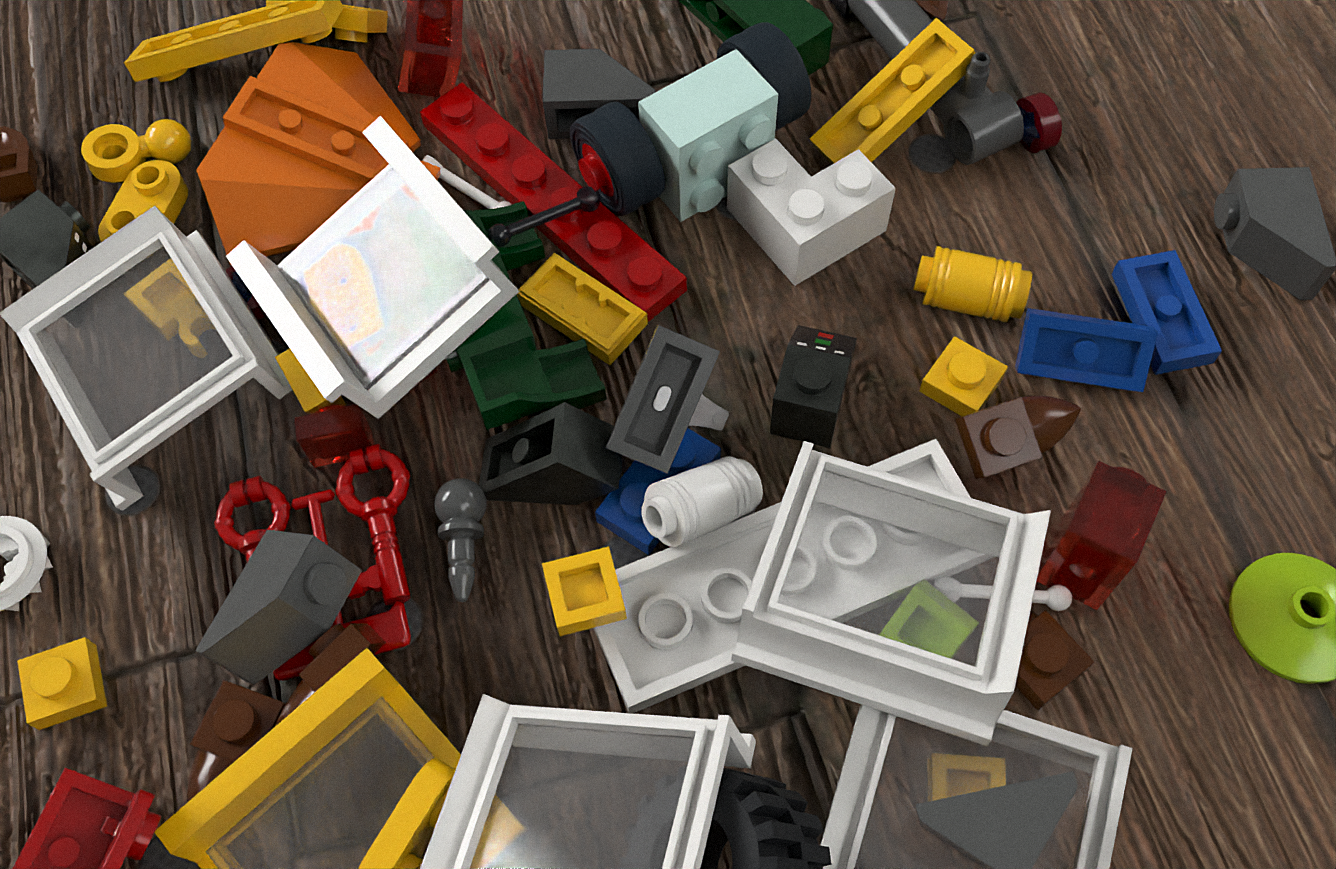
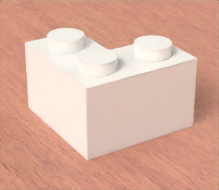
[727,138,896,286]

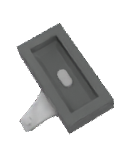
[606,324,729,474]

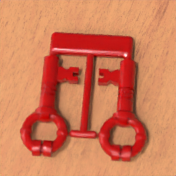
[214,444,411,681]

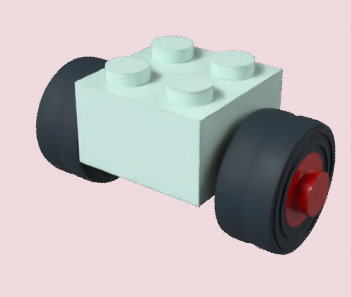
[570,22,812,222]

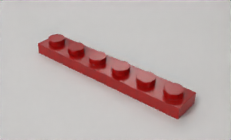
[420,82,687,322]

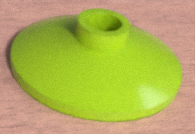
[1229,553,1336,684]

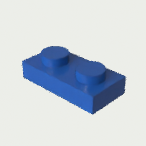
[1111,250,1222,375]
[1015,308,1158,392]
[595,428,721,555]

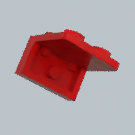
[12,768,161,869]

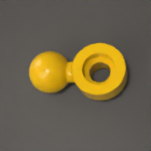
[81,119,191,183]

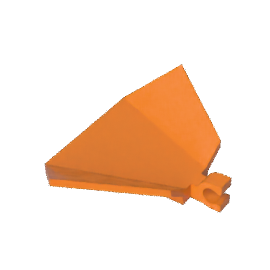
[196,41,440,266]

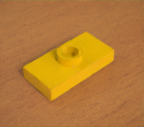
[517,253,648,365]

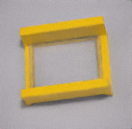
[154,648,527,869]

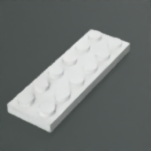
[593,439,995,714]

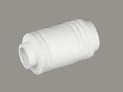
[642,456,763,547]

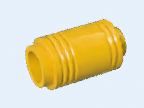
[914,246,1032,322]

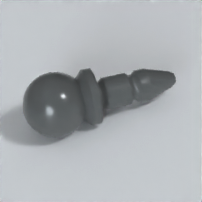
[434,478,487,603]

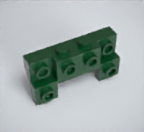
[406,201,607,430]

